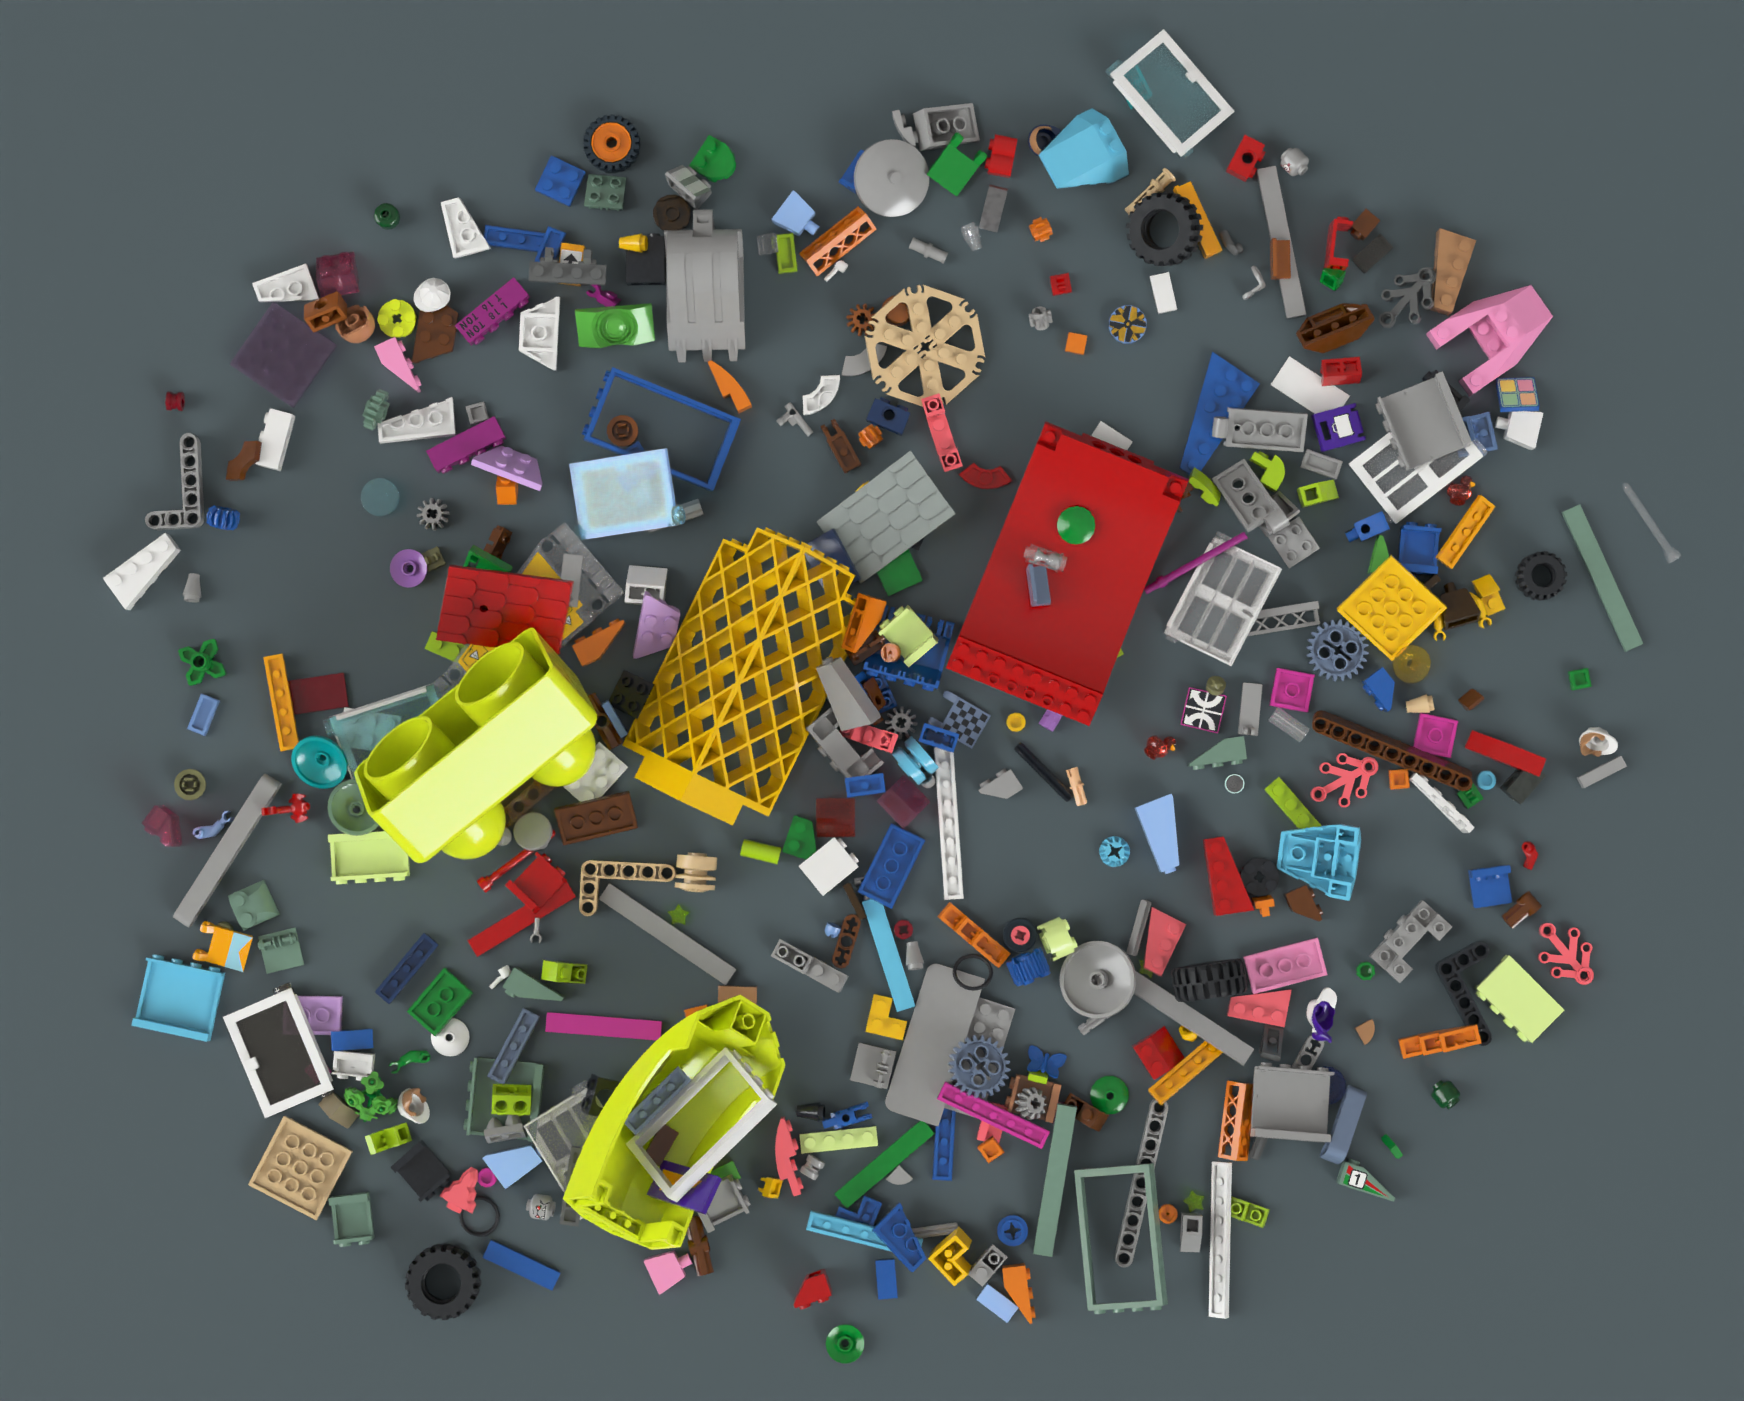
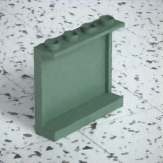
[464,1057,545,1142]

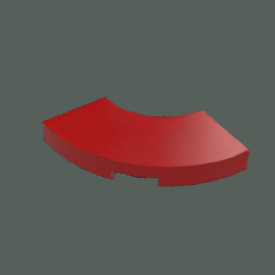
[959,463,1012,489]

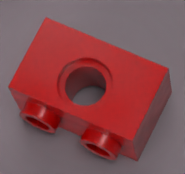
[1225,135,1266,182]

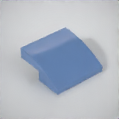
[1458,412,1498,458]

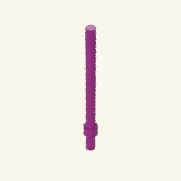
[1144,532,1248,594]

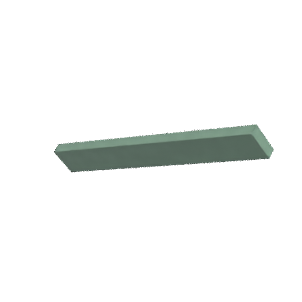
[1561,504,1643,652]
[1033,1103,1077,1257]

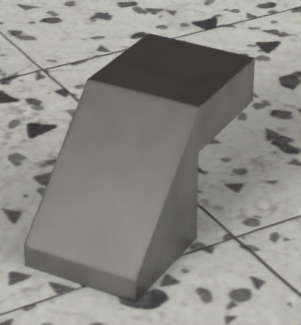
[979,185,1008,233]

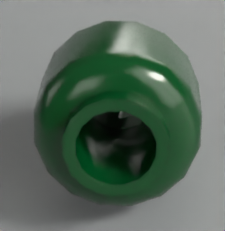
[374,203,400,230]
[1431,1080,1460,1110]

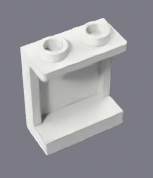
[799,837,859,896]

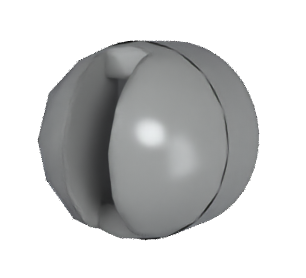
[921,771,936,788]

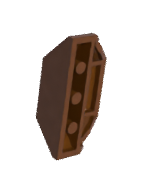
[1296,303,1375,353]

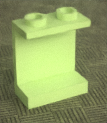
[878,605,938,667]

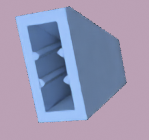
[482,1144,544,1189]

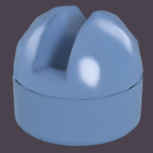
[825,922,841,938]

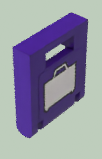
[1311,403,1366,452]

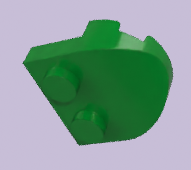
[689,135,736,182]

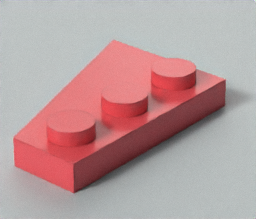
[1143,907,1186,976]
[1227,989,1292,1027]

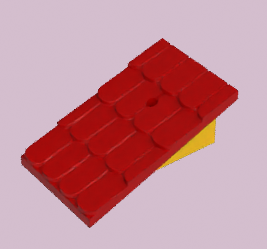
[436,565,574,655]

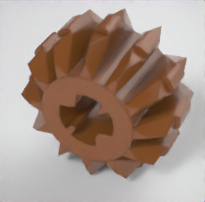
[846,304,878,336]

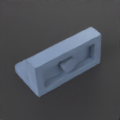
[1026,564,1051,607]

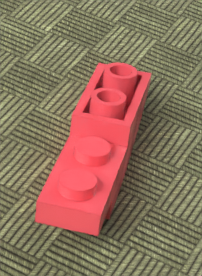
[775,1116,804,1196]

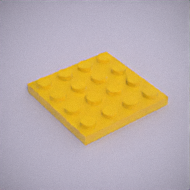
[1337,555,1447,661]

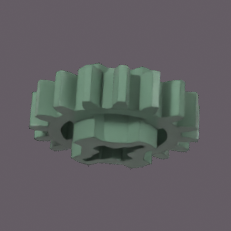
[363,389,390,431]

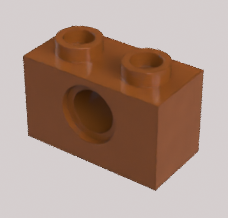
[304,291,347,333]

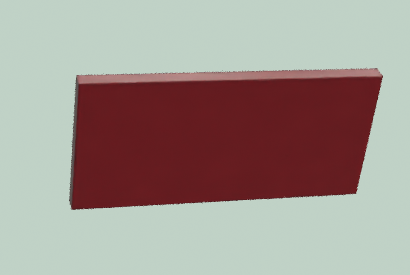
[288,673,349,715]

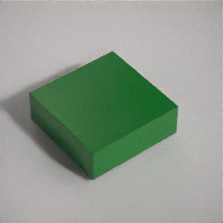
[1568,668,1592,690]

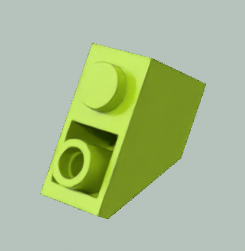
[1297,480,1339,508]
[541,960,587,984]

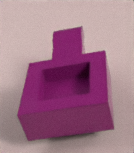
[586,285,621,307]

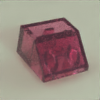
[316,252,359,298]
[876,775,930,829]
[141,805,182,847]

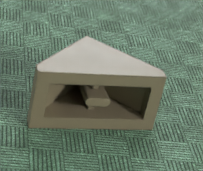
[318,1090,359,1129]

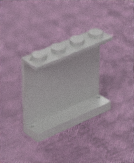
[1375,371,1472,471]
[1250,1063,1334,1143]

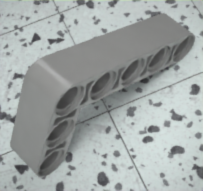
[145,433,204,530]

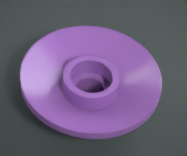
[390,549,428,588]

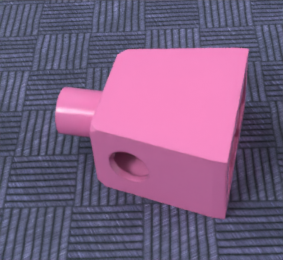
[644,1250,693,1295]

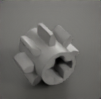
[1028,306,1053,330]

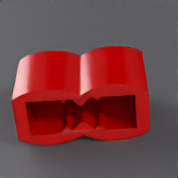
[985,134,1018,178]

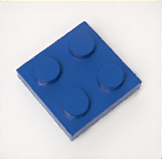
[535,156,586,207]

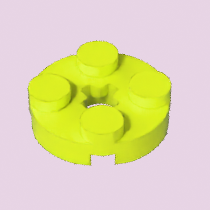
[377,299,416,338]

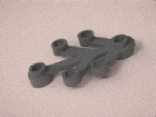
[1379,267,1436,328]

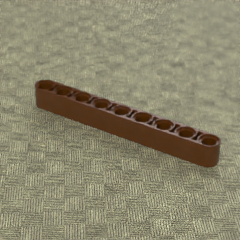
[1312,710,1473,791]

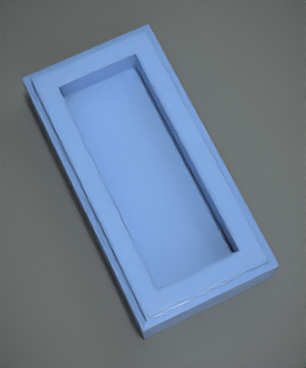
[976,1283,1018,1323]

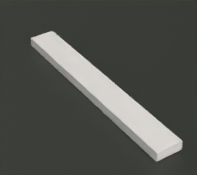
[934,747,964,900]
[1209,1161,1232,1319]

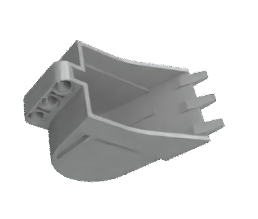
[664,209,745,362]

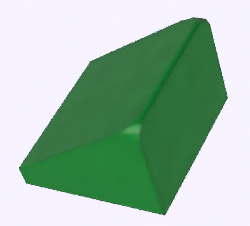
[1320,268,1346,291]

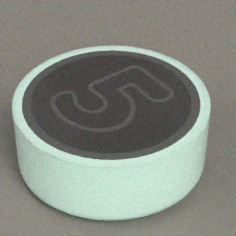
[1224,774,1244,793]

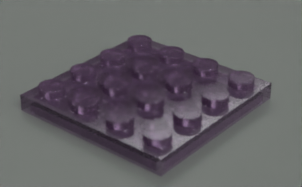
[230,302,337,408]

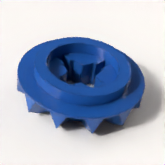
[997,1215,1028,1246]

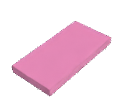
[1243,938,1328,994]

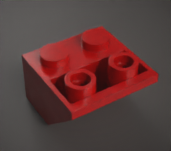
[794,1268,832,1310]

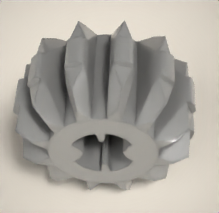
[417,498,450,531]
[885,707,917,739]
[1014,1087,1048,1120]

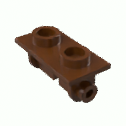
[484,525,513,560]
[845,629,885,666]

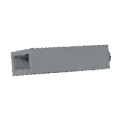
[816,657,881,731]

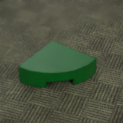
[1381,1134,1403,1159]

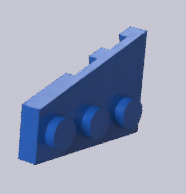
[872,1203,927,1272]

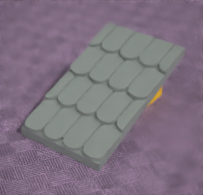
[817,451,955,584]

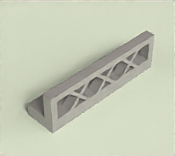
[1241,601,1320,636]

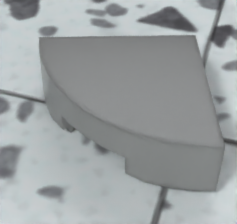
[886,1165,913,1185]

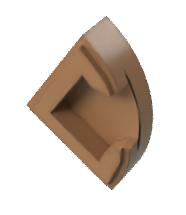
[1355,1019,1375,1045]

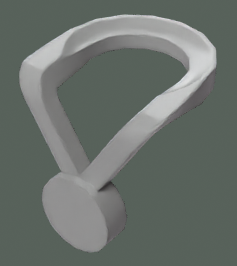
[1242,265,1266,300]

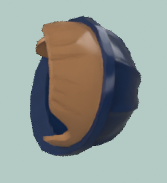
[1027,124,1061,156]

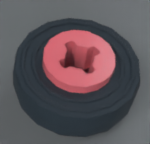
[1003,918,1038,952]

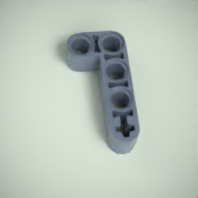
[1320,1085,1367,1165]

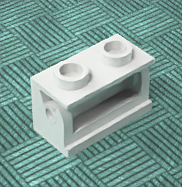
[332,1050,375,1081]

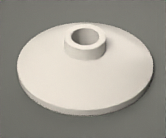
[431,1018,470,1056]

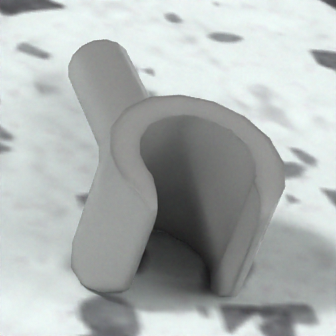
[530,917,542,943]

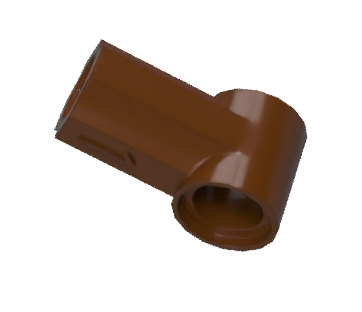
[1501,891,1542,929]

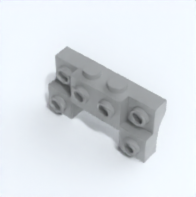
[805,707,884,778]
[1369,900,1452,983]

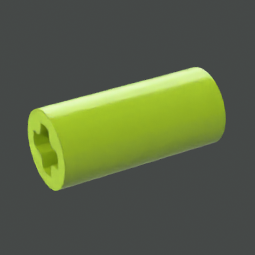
[740,839,781,864]

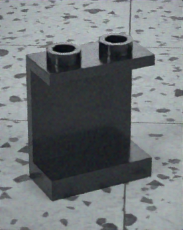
[626,233,666,286]
[390,1140,452,1202]

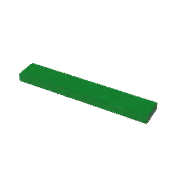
[834,1121,935,1209]

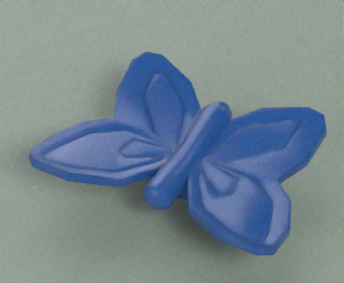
[1027,1045,1067,1079]

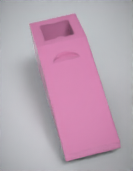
[374,337,422,393]

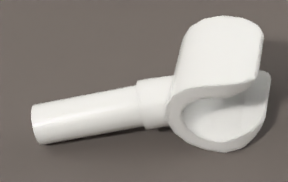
[824,261,848,282]
[489,965,511,989]

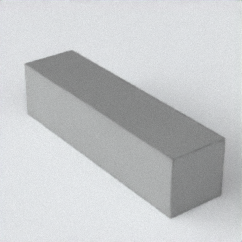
[1577,756,1627,788]

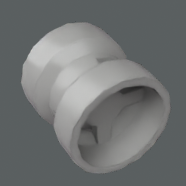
[799,1154,825,1180]

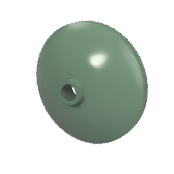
[327,779,379,836]

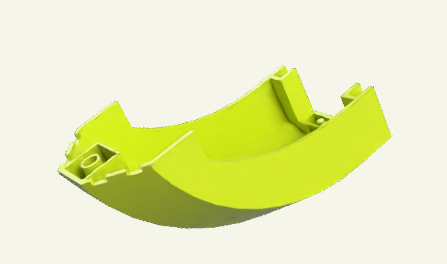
[563,995,786,1250]

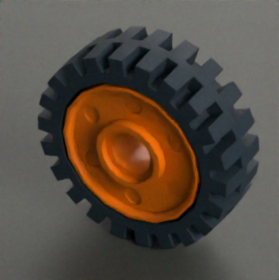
[583,114,640,173]

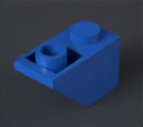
[1362,667,1395,712]

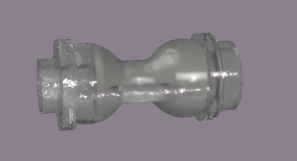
[1023,544,1067,572]

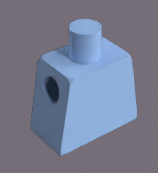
[772,190,820,236]

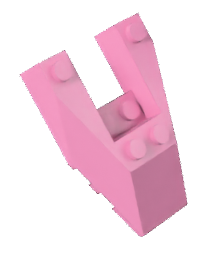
[1426,285,1553,397]

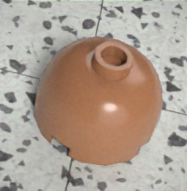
[335,305,375,344]

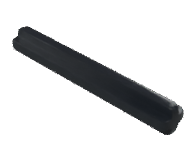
[1014,743,1073,802]

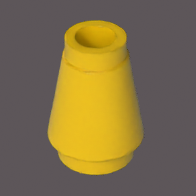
[619,233,648,253]

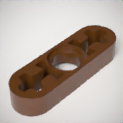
[832,914,861,969]

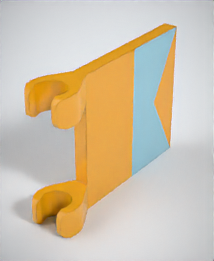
[193,921,253,972]

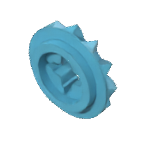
[1099,836,1130,867]

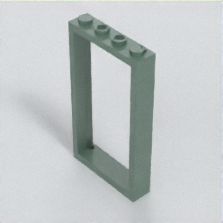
[1074,1163,1168,1314]

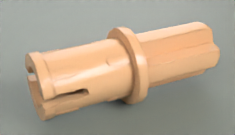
[1066,767,1087,806]

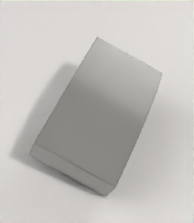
[892,110,918,148]

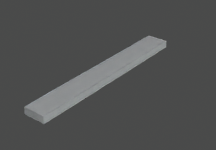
[1256,166,1306,319]
[599,883,737,985]
[1134,971,1254,1066]

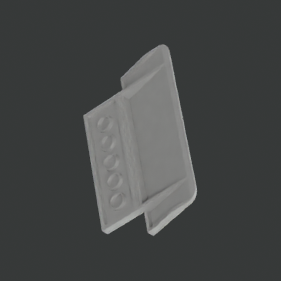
[885,964,1015,1126]

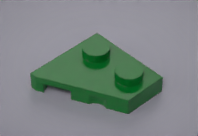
[782,815,817,860]

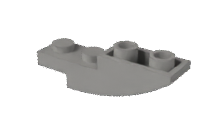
[771,939,849,993]

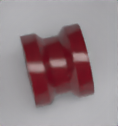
[165,391,185,411]
[894,920,913,939]

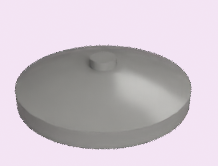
[854,139,929,217]
[1060,941,1136,1018]

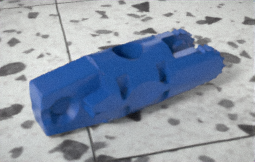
[822,1102,873,1130]

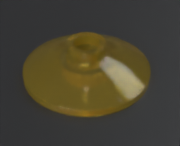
[1393,645,1431,683]

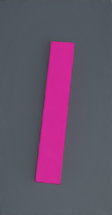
[545,1012,662,1040]
[937,1081,1050,1149]

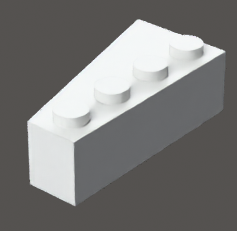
[103,533,181,610]

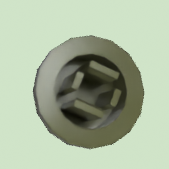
[174,769,206,800]

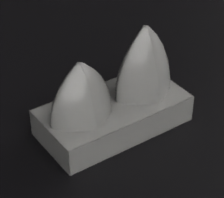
[484,1115,526,1144]

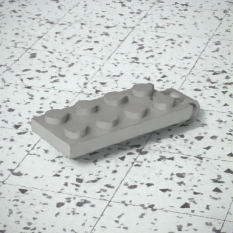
[1212,407,1308,452]

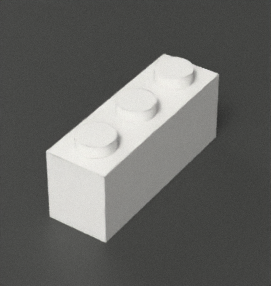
[255,408,296,471]

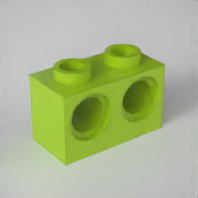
[491,1084,531,1116]

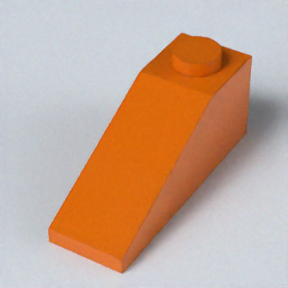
[841,593,887,653]

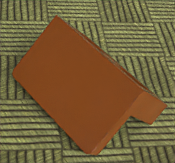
[1270,238,1291,280]

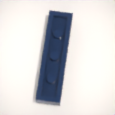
[375,933,439,1004]

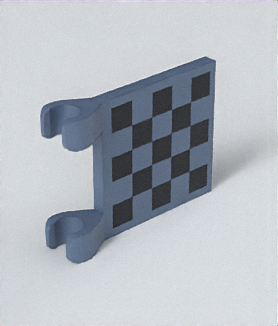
[927,691,991,749]

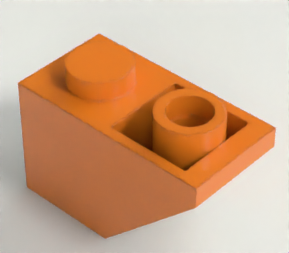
[496,475,518,505]

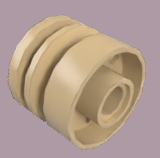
[675,852,717,892]

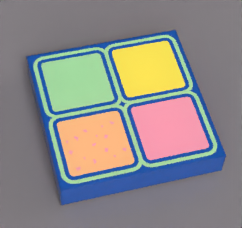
[1495,377,1540,412]

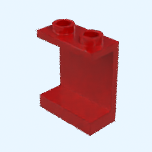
[1324,217,1353,271]
[505,852,568,914]

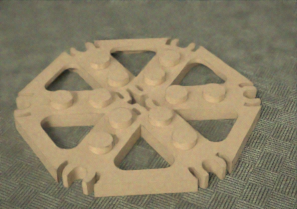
[864,285,985,407]

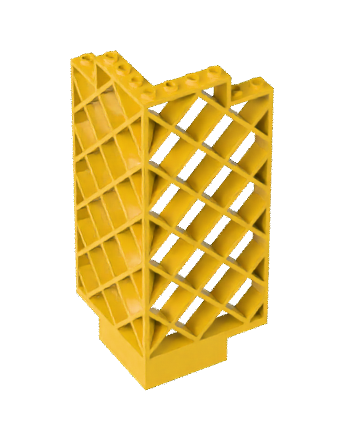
[622,527,856,826]

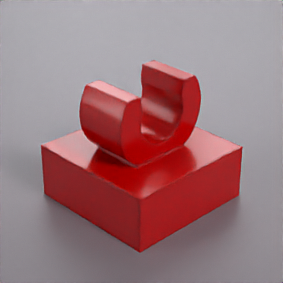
[1049,273,1072,296]

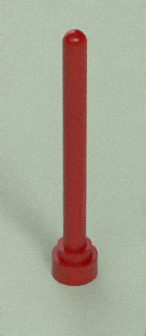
[477,829,556,893]

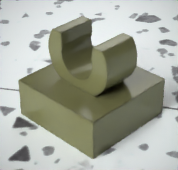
[422,546,446,572]

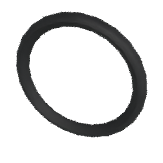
[952,954,993,991]
[459,1196,500,1237]

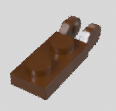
[820,419,861,474]

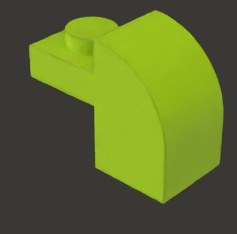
[1249,451,1285,493]
[365,1122,412,1155]

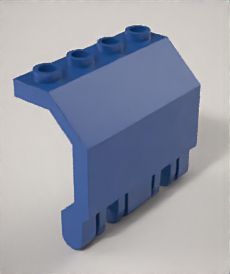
[863,605,955,692]

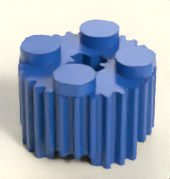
[1006,947,1051,986]

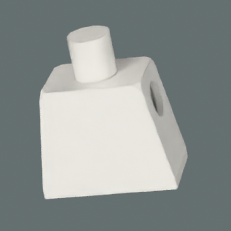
[1495,411,1543,450]

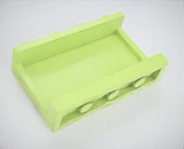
[328,831,410,884]
[1474,955,1564,1043]

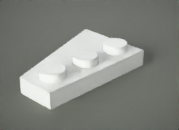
[252,264,320,302]

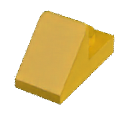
[1472,574,1506,616]

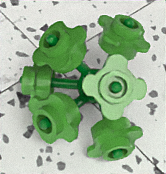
[344,1071,398,1122]

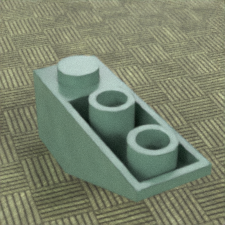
[1188,736,1247,770]

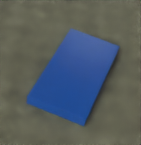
[858,823,925,909]

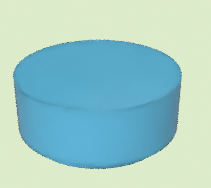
[1476,771,1496,790]

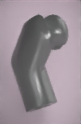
[1219,230,1243,256]

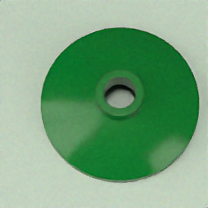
[1090,1076,1129,1114]
[826,1324,864,1364]

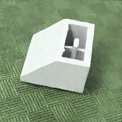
[624,565,668,605]

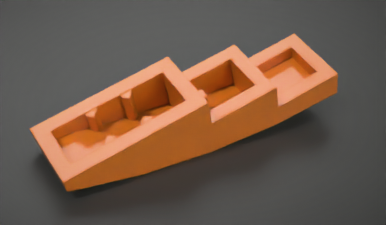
[937,902,1011,968]
[1398,1024,1481,1059]

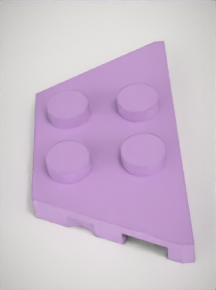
[471,445,542,491]
[633,591,680,659]

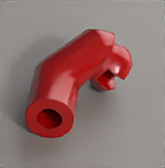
[1522,841,1538,870]

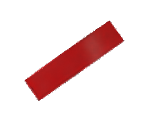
[1465,730,1546,777]

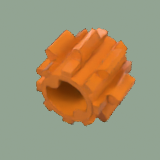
[1029,217,1053,242]
[858,424,883,449]

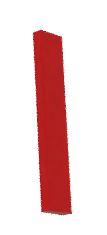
[467,882,576,957]

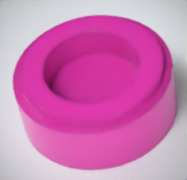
[478,1167,497,1187]

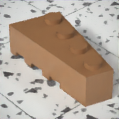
[1430,228,1476,316]

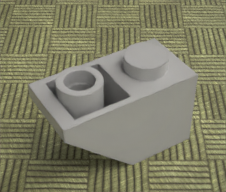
[978,768,1023,799]
[1180,1213,1203,1252]
[968,1244,1008,1287]

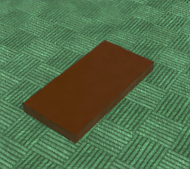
[554,791,638,846]

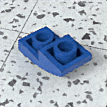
[865,674,897,713]
[331,1028,373,1051]

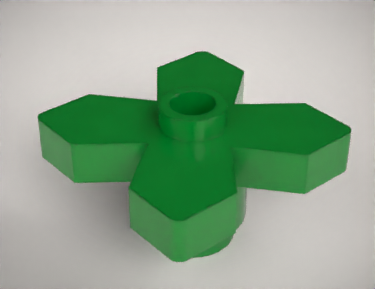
[178,639,227,686]

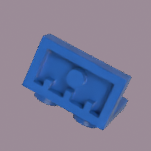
[1468,865,1512,908]

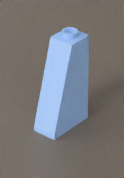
[1135,794,1179,874]

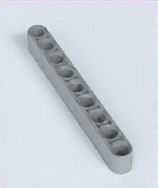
[173,773,282,928]
[1114,1098,1168,1267]

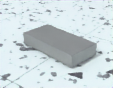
[1300,449,1343,480]

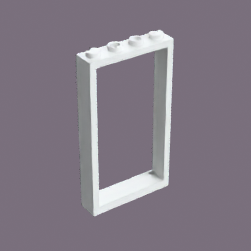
[626,1047,777,1203]

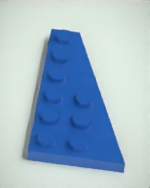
[1180,352,1260,475]

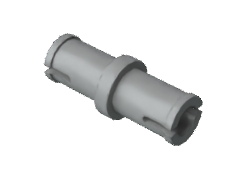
[909,237,948,264]

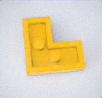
[865,994,907,1040]

